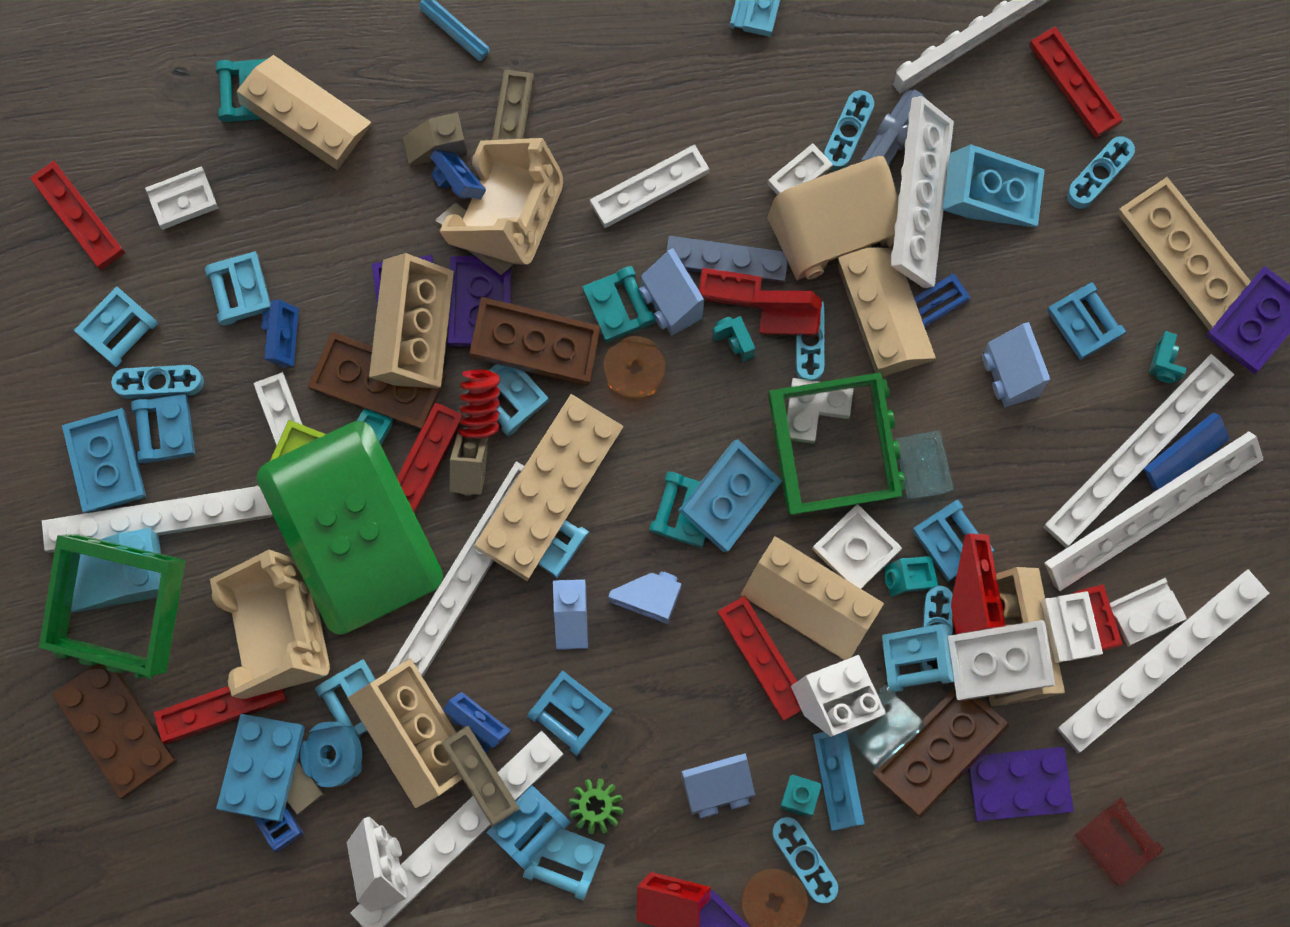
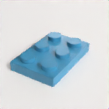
[62,408,146,514]
[678,439,782,552]
[216,714,305,823]

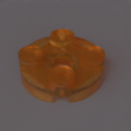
[604,336,665,399]
[741,869,808,927]

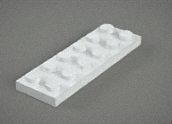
[891,96,954,288]

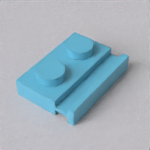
[730,0,781,37]

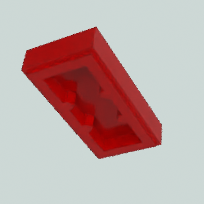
[699,268,762,309]
[1071,584,1123,651]

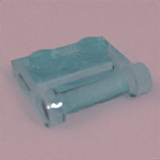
[846,684,925,769]

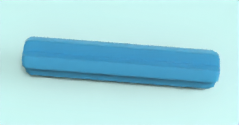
[419,0,490,61]

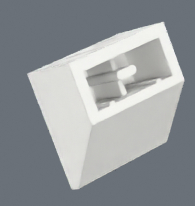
[791,655,886,737]
[347,817,408,912]

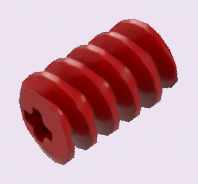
[459,369,500,438]

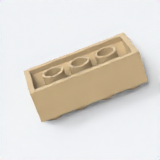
[237,55,372,171]
[838,248,936,377]
[369,253,454,389]
[740,536,884,660]
[989,567,1065,707]
[347,658,462,808]

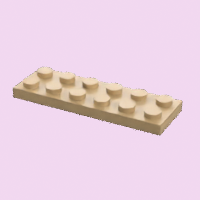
[1117,177,1251,355]
[473,394,624,581]

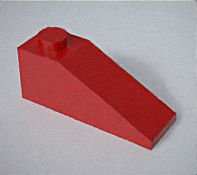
[951,533,1006,635]

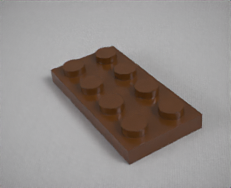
[468,297,600,386]
[308,332,446,431]
[52,663,177,800]
[872,688,1009,819]

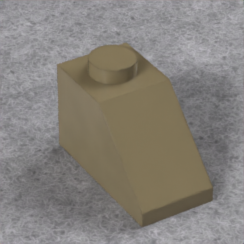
[403,112,467,167]
[450,429,489,495]

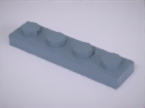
[666,236,788,285]

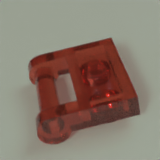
[1075,797,1164,886]

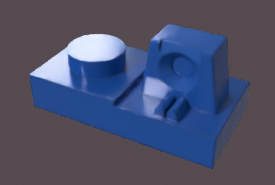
[430,149,486,200]
[261,299,299,368]
[443,692,511,753]

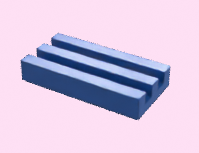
[914,273,971,327]

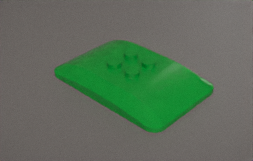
[257,421,443,635]

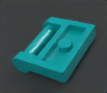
[215,59,267,122]
[582,266,656,343]
[649,471,706,548]

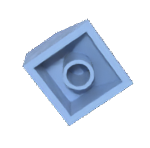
[639,248,704,336]
[982,322,1050,407]
[681,753,755,818]

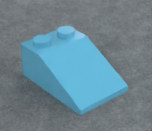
[943,144,1045,227]
[71,528,161,613]

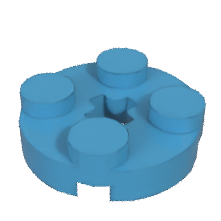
[300,722,362,787]

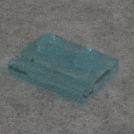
[895,430,954,500]

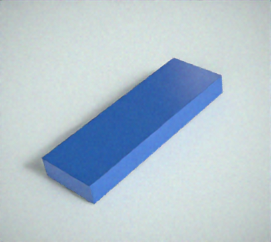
[1143,413,1230,492]

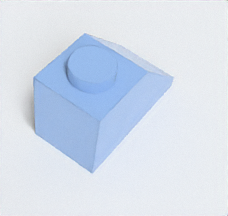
[608,571,681,624]
[553,579,588,650]

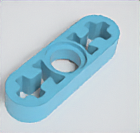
[824,90,874,172]
[1067,137,1135,209]
[796,301,824,381]
[111,365,204,399]
[920,586,953,671]
[772,817,838,904]

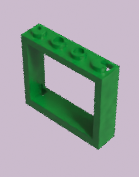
[767,372,905,515]
[39,534,186,680]

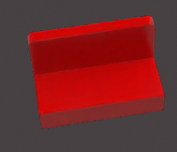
[753,291,822,336]
[636,872,711,927]

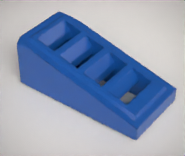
[253,806,305,853]

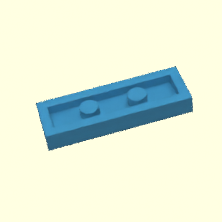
[813,731,864,831]

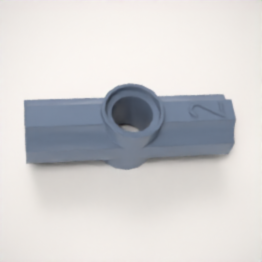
[861,89,926,166]

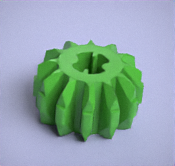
[569,779,624,835]

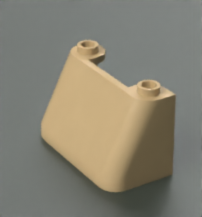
[440,138,563,265]
[767,156,898,280]
[210,550,330,699]

